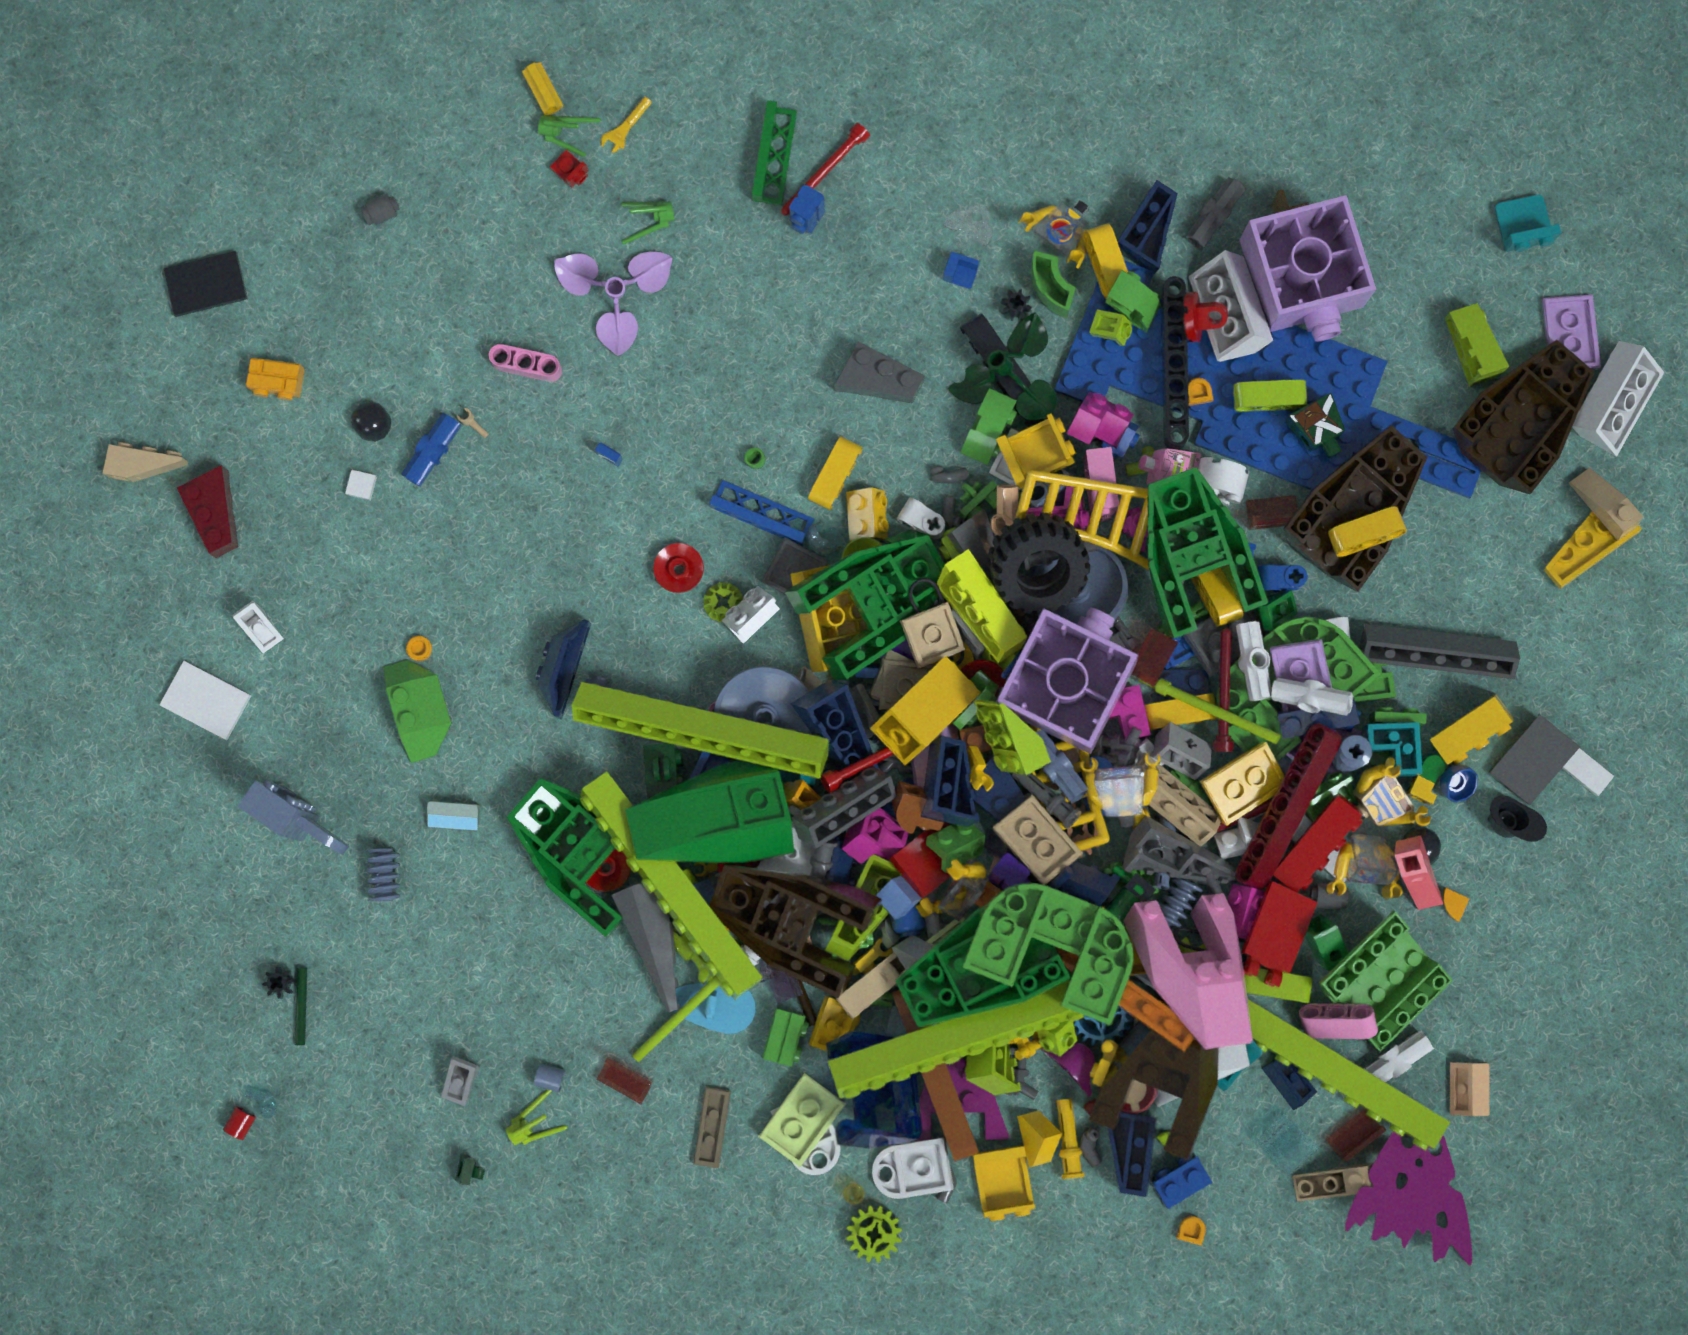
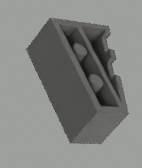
[835,342,925,404]

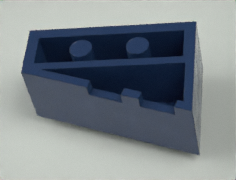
[1027,861,1121,907]

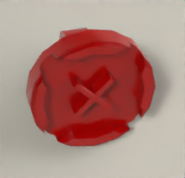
[1183,292,1228,343]

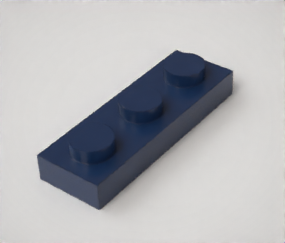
[1277,697,1360,739]

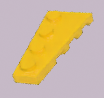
[1544,511,1642,589]

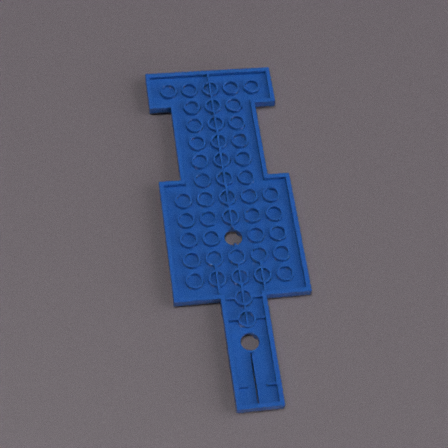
[1055,260,1481,499]

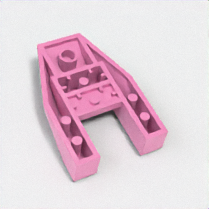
[1124,893,1253,1049]

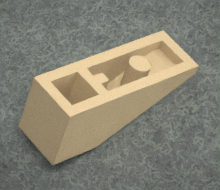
[1569,468,1643,541]

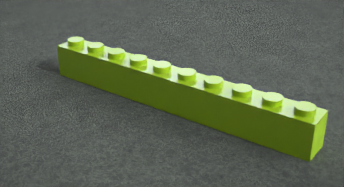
[572,682,829,779]
[580,772,763,1000]
[828,979,1084,1098]
[1248,999,1450,1151]

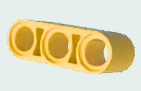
[1083,223,1128,299]
[808,436,863,511]
[1328,506,1407,557]
[1191,567,1243,626]
[1144,693,1219,731]

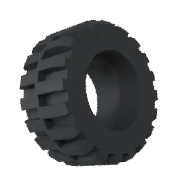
[988,513,1090,614]

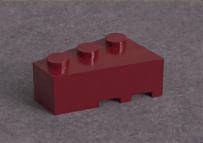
[177,465,238,558]

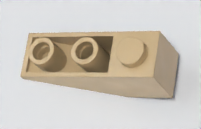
[102,442,188,482]
[836,952,906,1019]
[1292,1162,1374,1202]

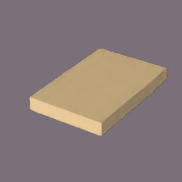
[993,795,1083,886]

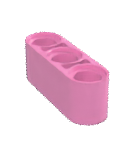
[489,344,562,382]
[1299,1003,1378,1039]

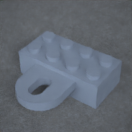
[237,780,349,855]

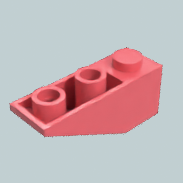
[1394,836,1443,910]

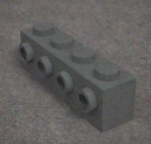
[792,766,897,849]

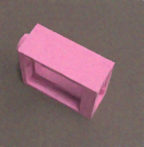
[1083,447,1119,522]

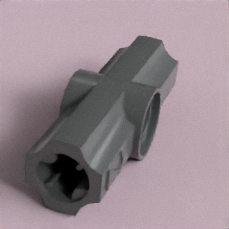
[1185,177,1246,249]

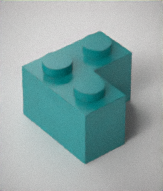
[1362,722,1423,777]

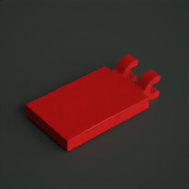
[1241,881,1318,987]

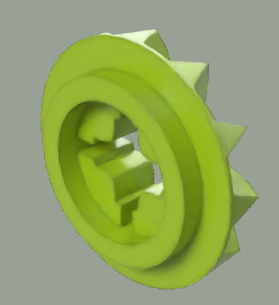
[703,582,743,622]

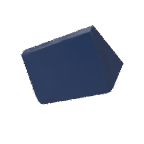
[1262,1059,1317,1110]

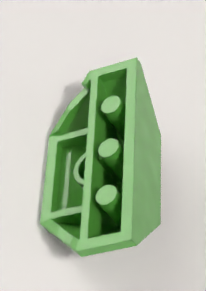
[383,660,452,763]

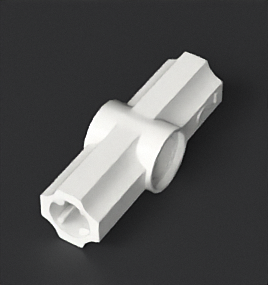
[1236,621,1272,701]
[1271,678,1353,716]
[1364,1030,1434,1082]

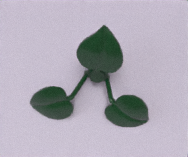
[948,312,1057,420]

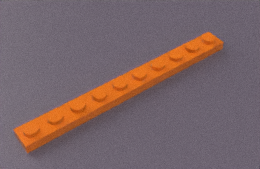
[972,880,1195,1052]

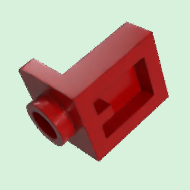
[550,149,588,188]

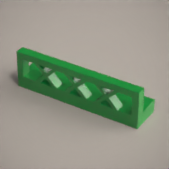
[752,100,797,206]

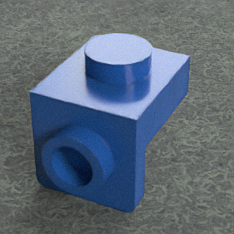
[1101,422,1140,458]

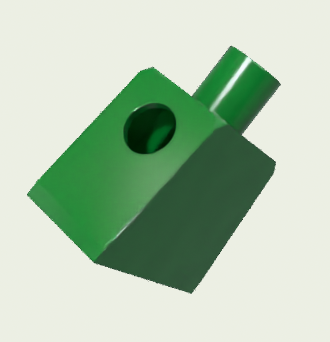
[1304,914,1349,971]

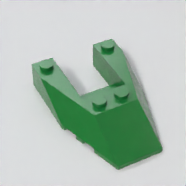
[1147,467,1268,638]
[785,535,944,680]
[507,778,623,938]

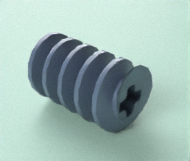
[1332,735,1372,772]
[367,849,400,901]
[1159,878,1204,933]

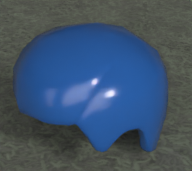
[1439,764,1478,803]

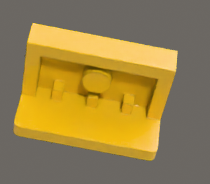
[846,487,889,541]
[808,996,861,1056]

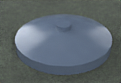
[1028,546,1128,624]
[714,666,812,761]

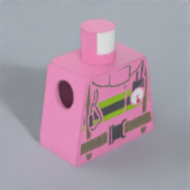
[1139,449,1201,484]

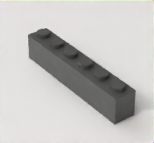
[1360,624,1520,679]

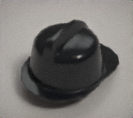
[1488,795,1547,842]

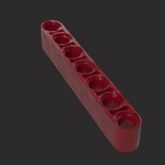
[1236,723,1342,890]

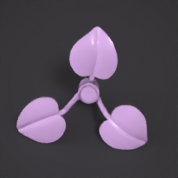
[555,252,672,356]

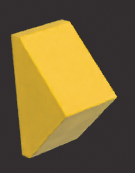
[1017,1110,1062,1167]

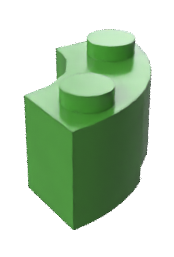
[1031,251,1076,318]
[1105,270,1161,333]
[961,388,1017,465]

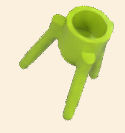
[505,1090,567,1146]

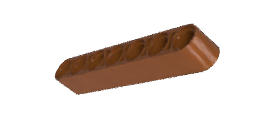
[892,989,979,1162]

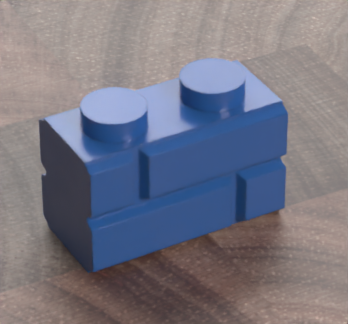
[789,185,825,234]

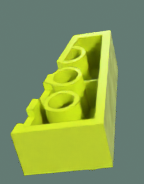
[937,549,1027,663]

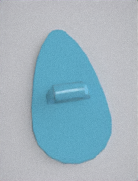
[673,983,756,1034]

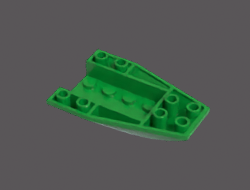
[625,760,794,864]
[895,905,1071,1027]

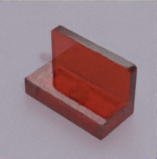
[1246,495,1298,530]
[1129,628,1178,686]
[596,1057,654,1105]
[1325,1108,1387,1162]

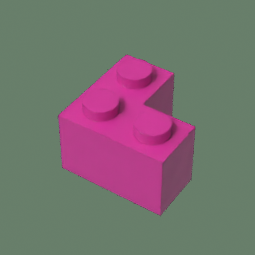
[1067,392,1134,447]
[1108,685,1151,740]
[842,808,908,864]

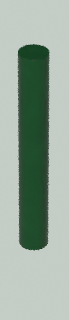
[295,968,307,1045]

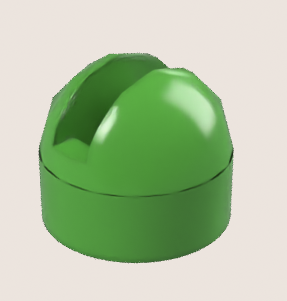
[744,448,766,470]

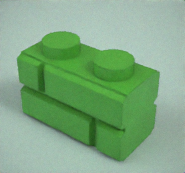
[762,1008,809,1067]

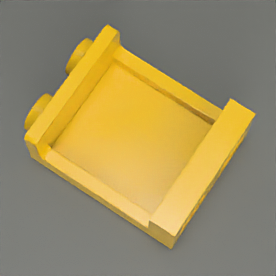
[996,413,1076,489]
[973,1145,1035,1221]

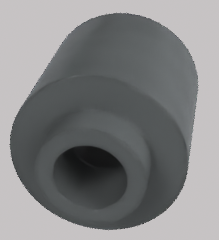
[361,193,400,225]
[1309,882,1349,910]

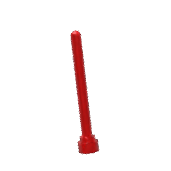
[781,122,870,216]
[820,747,894,793]

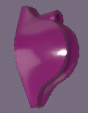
[1041,1043,1095,1098]

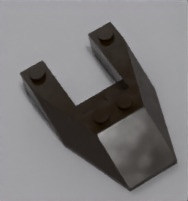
[709,864,882,998]
[1089,995,1219,1160]

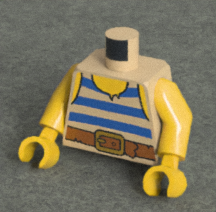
[1353,757,1431,826]

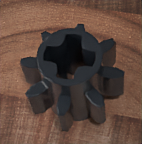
[1001,289,1032,321]
[262,967,297,999]

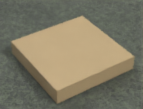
[900,602,965,668]

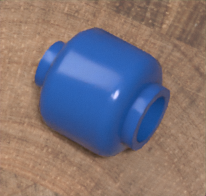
[891,904,925,937]

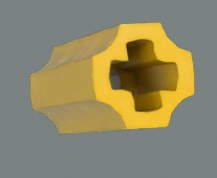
[522,62,564,116]

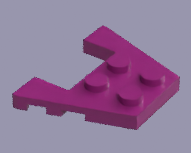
[908,1061,1009,1141]

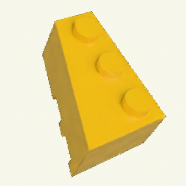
[1430,694,1514,765]

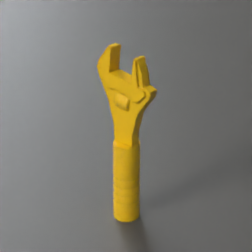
[601,96,652,153]

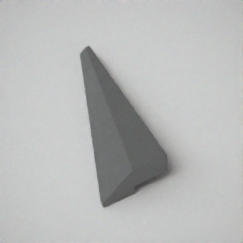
[947,509,1023,628]
[1123,816,1247,886]
[612,883,680,1013]

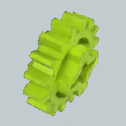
[846,1205,902,1263]

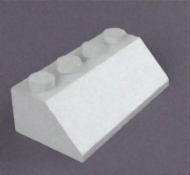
[1188,250,1273,362]
[1572,341,1664,457]

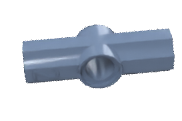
[1036,730,1088,804]

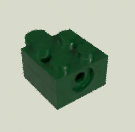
[643,743,685,798]

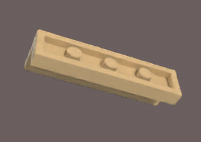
[1124,752,1221,846]

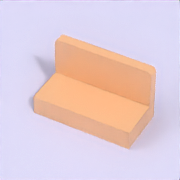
[1450,1062,1490,1116]

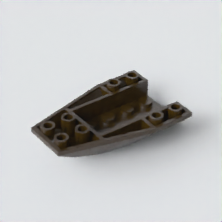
[1452,340,1595,494]
[1283,425,1427,592]

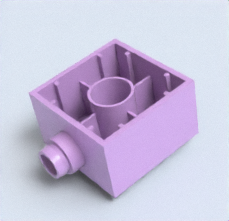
[1240,195,1376,341]
[997,607,1138,754]

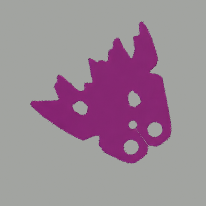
[1345,1132,1472,1266]

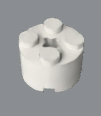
[1198,457,1250,506]

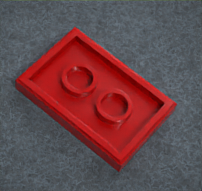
[889,822,971,900]

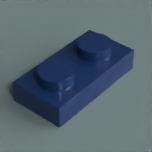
[1157,670,1209,696]

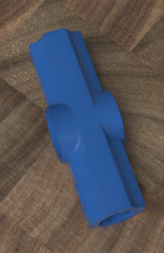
[401,413,462,487]

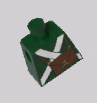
[1285,393,1345,458]

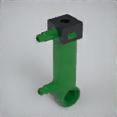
[1105,865,1156,926]

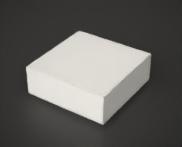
[345,470,377,501]

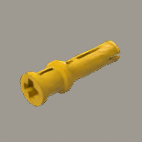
[1056,1099,1085,1179]

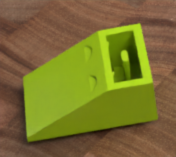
[974,700,1051,775]

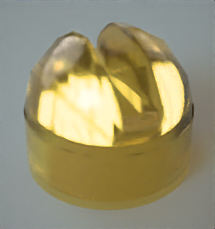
[843,1183,865,1205]

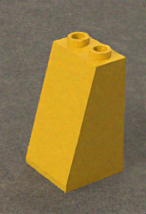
[870,656,981,765]

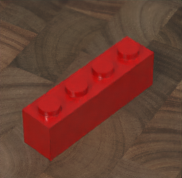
[1273,792,1363,892]

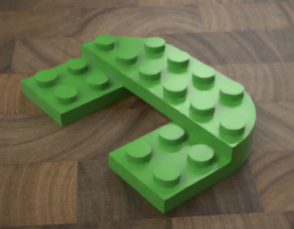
[1216,617,1381,762]
[962,883,1133,1025]

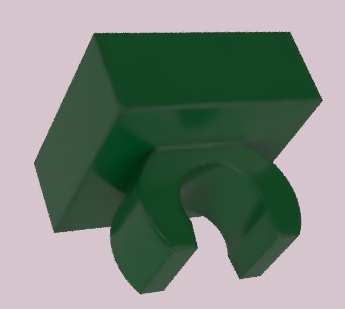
[455,1155,485,1186]

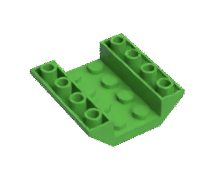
[1319,910,1453,1052]

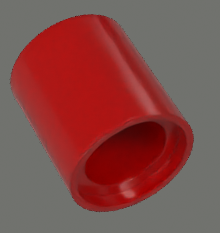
[223,1106,256,1140]

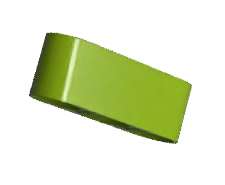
[1233,380,1307,412]
[1244,969,1313,1003]

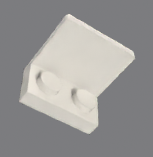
[721,586,779,643]

